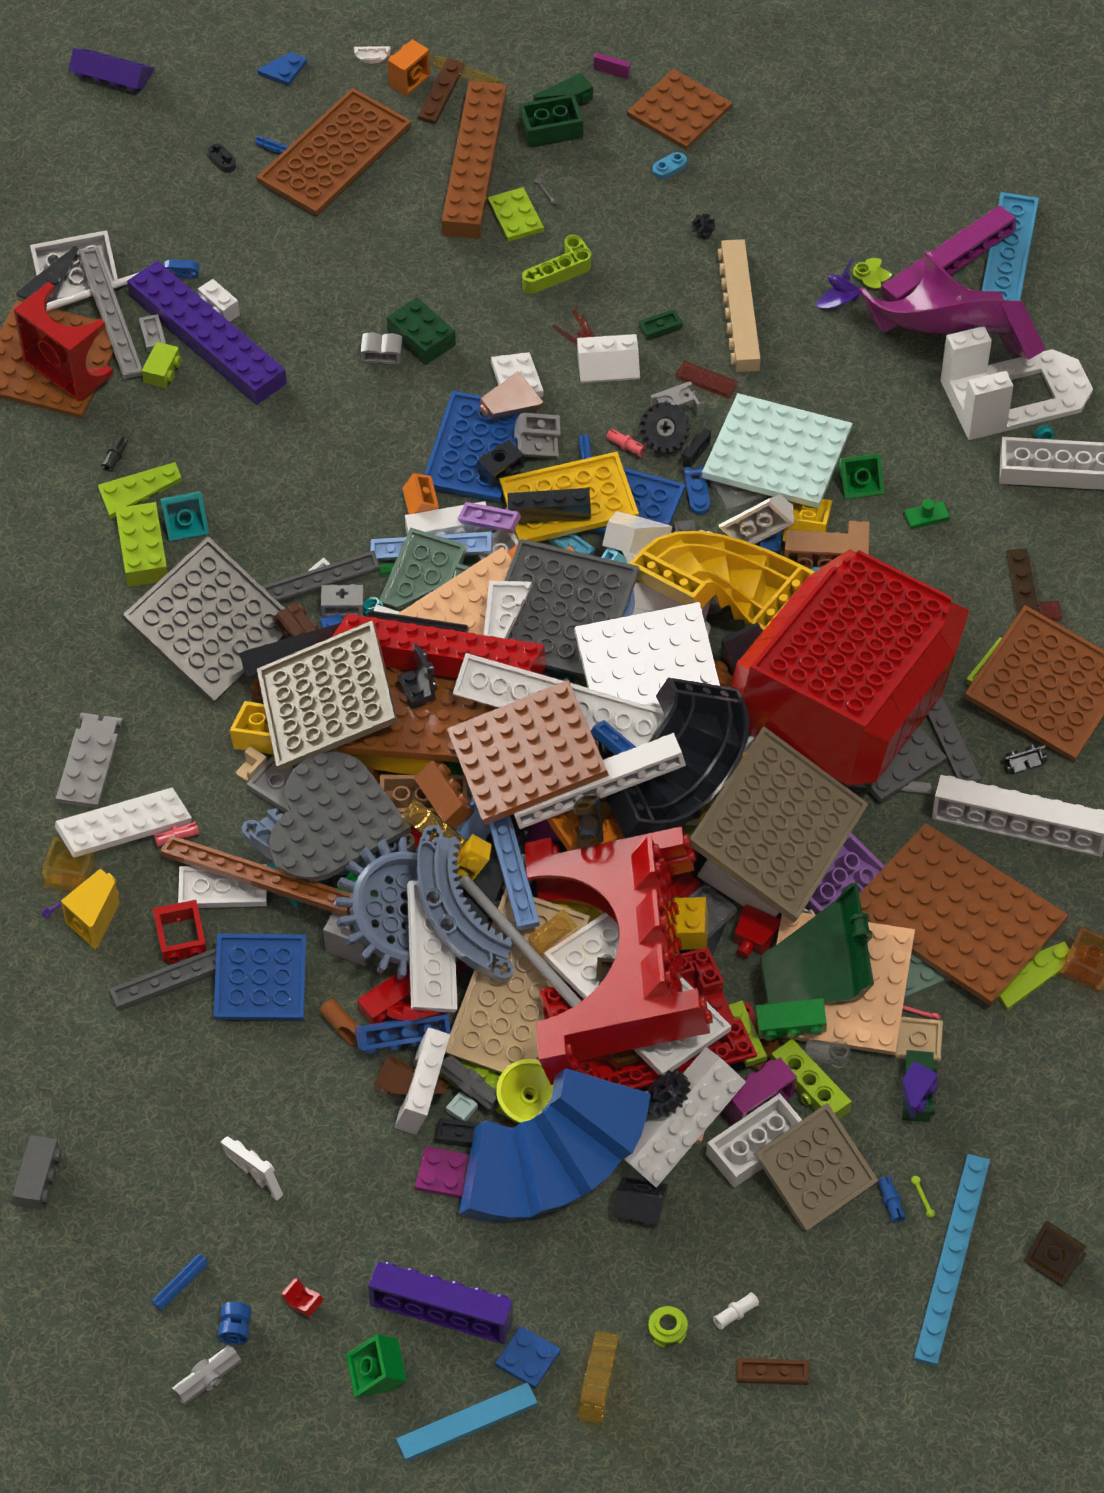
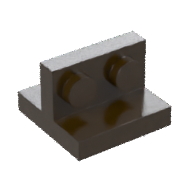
[1024,1221,1087,1286]

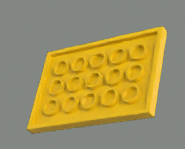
[499,452,639,542]

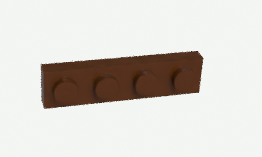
[418,58,465,124]

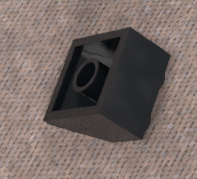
[613,1176,668,1226]

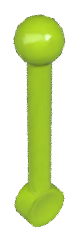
[911,1176,935,1218]

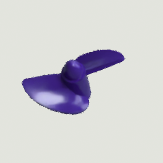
[815,255,860,309]

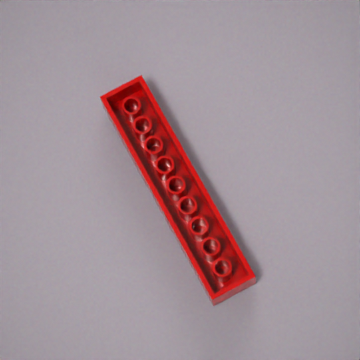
[332,614,546,678]

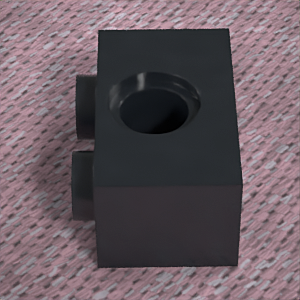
[477,440,524,487]

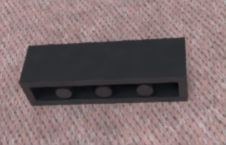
[507,488,591,524]

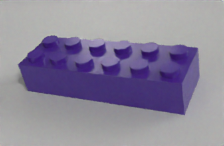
[368,1261,513,1344]

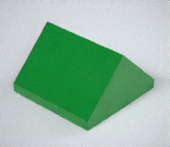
[838,453,885,499]

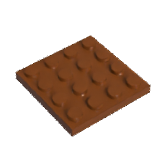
[627,69,732,150]

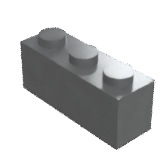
[12,1135,62,1210]

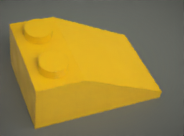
[783,499,832,541]

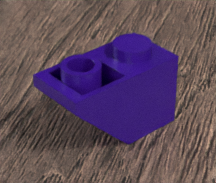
[901,1061,939,1119]

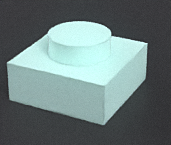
[446,1092,478,1121]

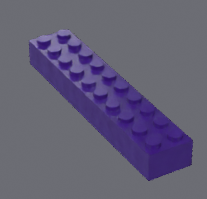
[127,261,287,405]

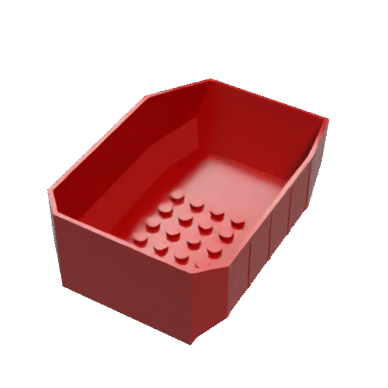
[731,549,970,785]

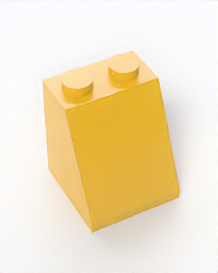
[61,869,120,949]

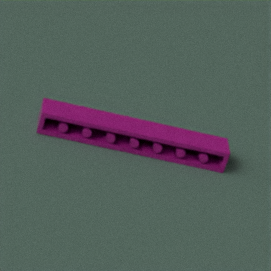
[882,205,1016,302]

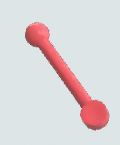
[903,1005,940,1020]

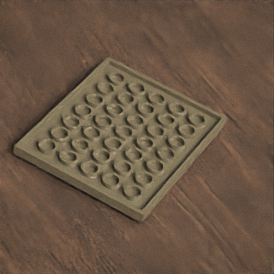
[690,726,868,922]

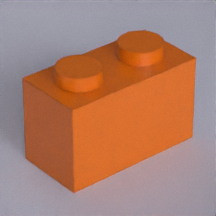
[403,473,439,514]

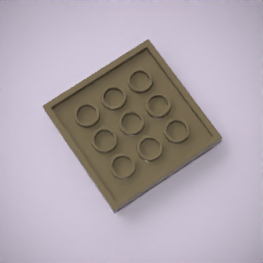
[753,1103,878,1232]

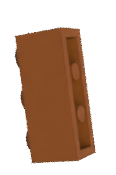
[414,760,474,829]

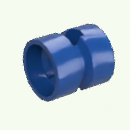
[218,1302,252,1345]

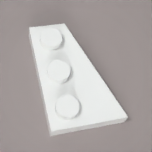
[484,581,533,639]
[221,1136,283,1201]

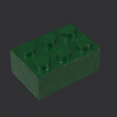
[519,94,583,147]
[387,297,456,365]

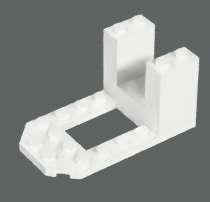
[941,327,1093,440]

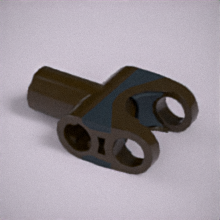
[573,795,612,847]

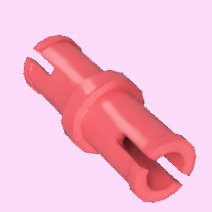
[606,429,646,457]
[154,822,199,847]

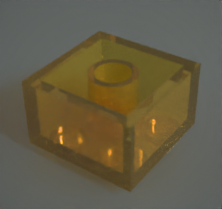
[42,836,96,891]

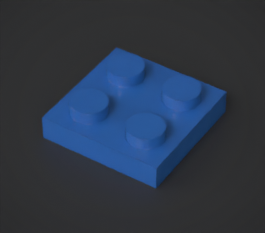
[495,1326,561,1390]

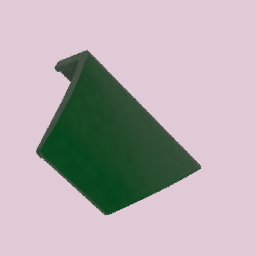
[760,883,874,1005]

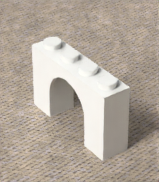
[394,1027,450,1134]

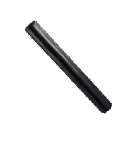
[367,610,469,633]

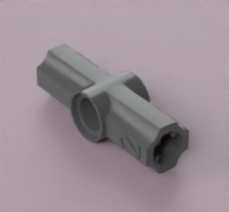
[440,1055,499,1111]

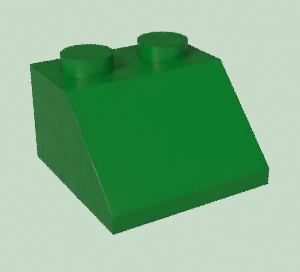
[346,1334,407,1398]

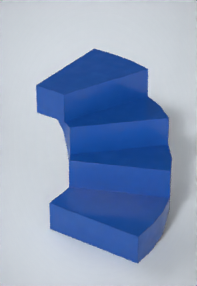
[459,1069,651,1223]

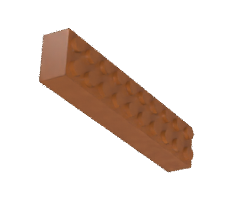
[442,81,507,239]

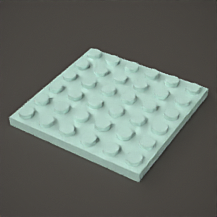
[702,393,853,509]

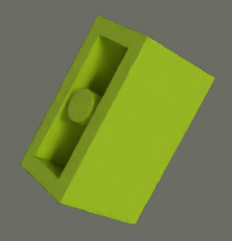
[142,342,182,388]

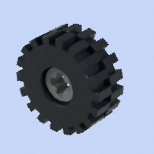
[638,402,691,454]

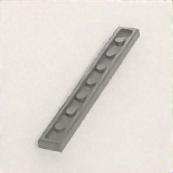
[79,247,143,379]

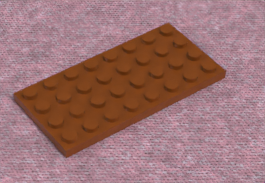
[257,88,411,216]

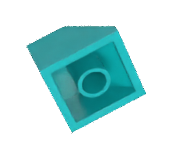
[160,491,209,541]

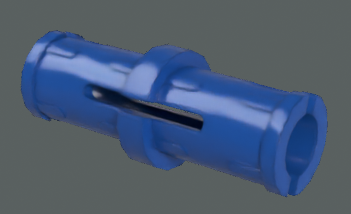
[878,1176,906,1223]

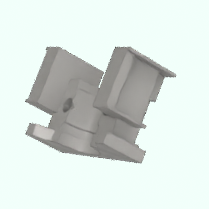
[650,381,704,429]

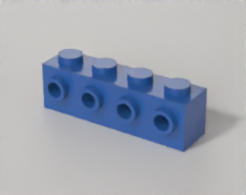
[355,1014,451,1053]

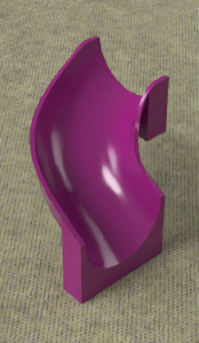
[858,251,1046,360]

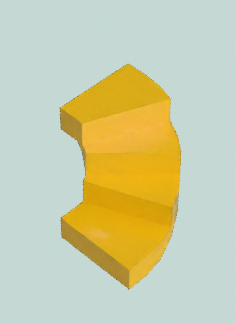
[629,531,815,632]

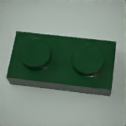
[639,309,683,340]

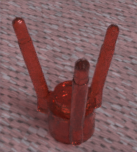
[552,309,596,345]

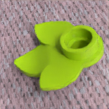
[853,258,892,289]

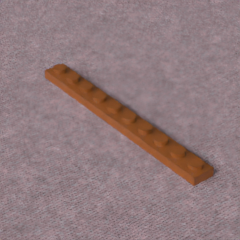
[160,835,351,916]

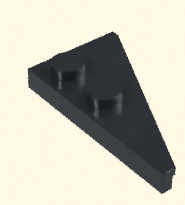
[16,246,79,303]

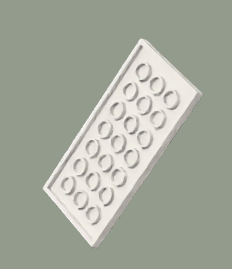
[543,913,731,1076]

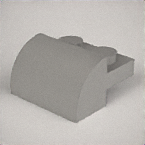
[514,413,561,459]

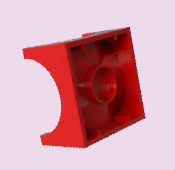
[14,282,113,402]

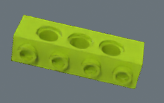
[771,1039,852,1119]

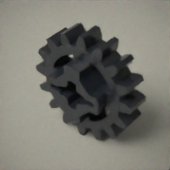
[647,1069,691,1118]

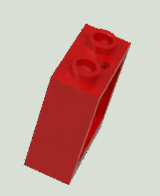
[153,900,207,963]

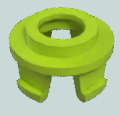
[648,1306,688,1348]

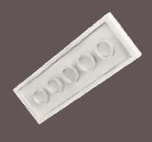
[55,787,192,858]
[407,881,457,1013]

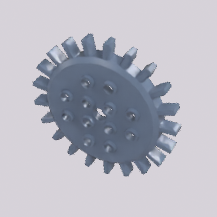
[334,837,466,980]

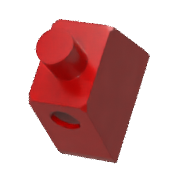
[734,904,781,959]

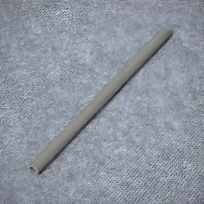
[459,875,581,1007]

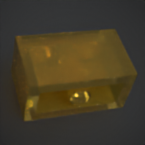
[528,909,578,958]

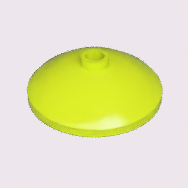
[496,1059,554,1123]

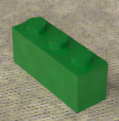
[756,998,827,1040]

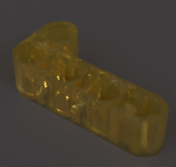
[579,1330,620,1425]

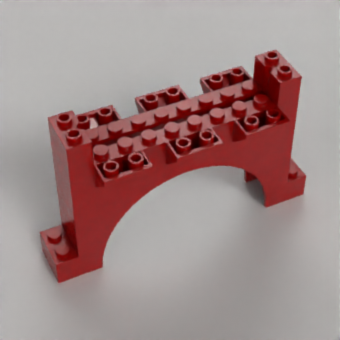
[525,827,713,1085]

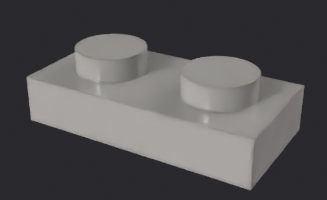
[139,314,166,352]

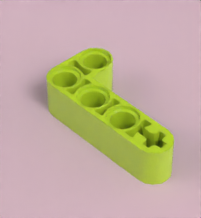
[522,235,591,294]

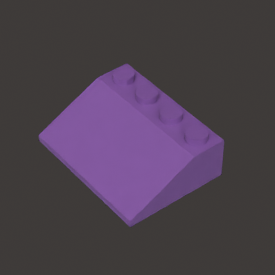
[804,833,885,915]

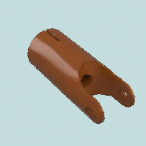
[319,999,358,1046]

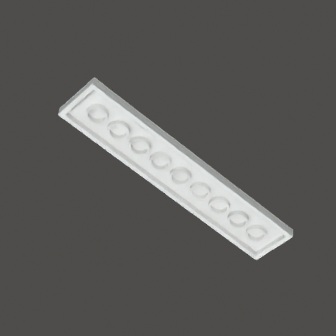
[453,653,665,747]

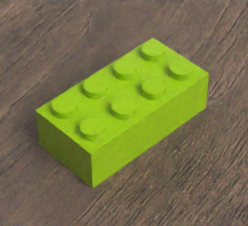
[115,502,168,587]

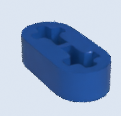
[163,260,200,279]

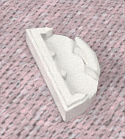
[354,46,391,64]

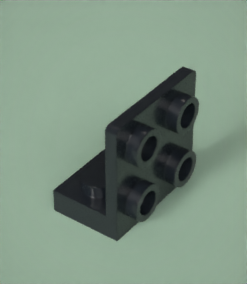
[397,643,438,708]

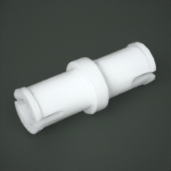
[713,1292,759,1330]

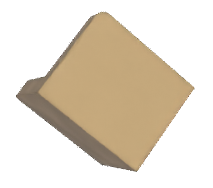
[236,746,267,782]

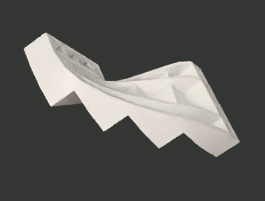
[602,511,711,637]

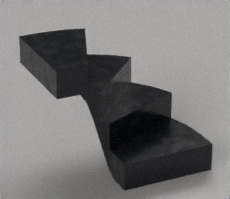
[606,677,750,839]

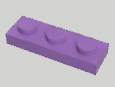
[458,502,521,533]

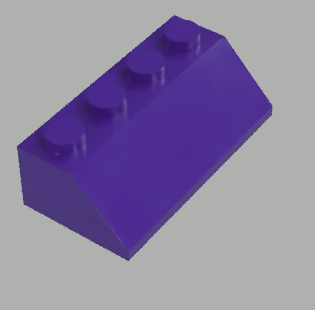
[69,48,155,92]

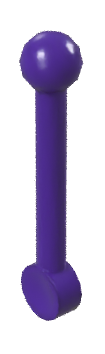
[42,889,75,917]

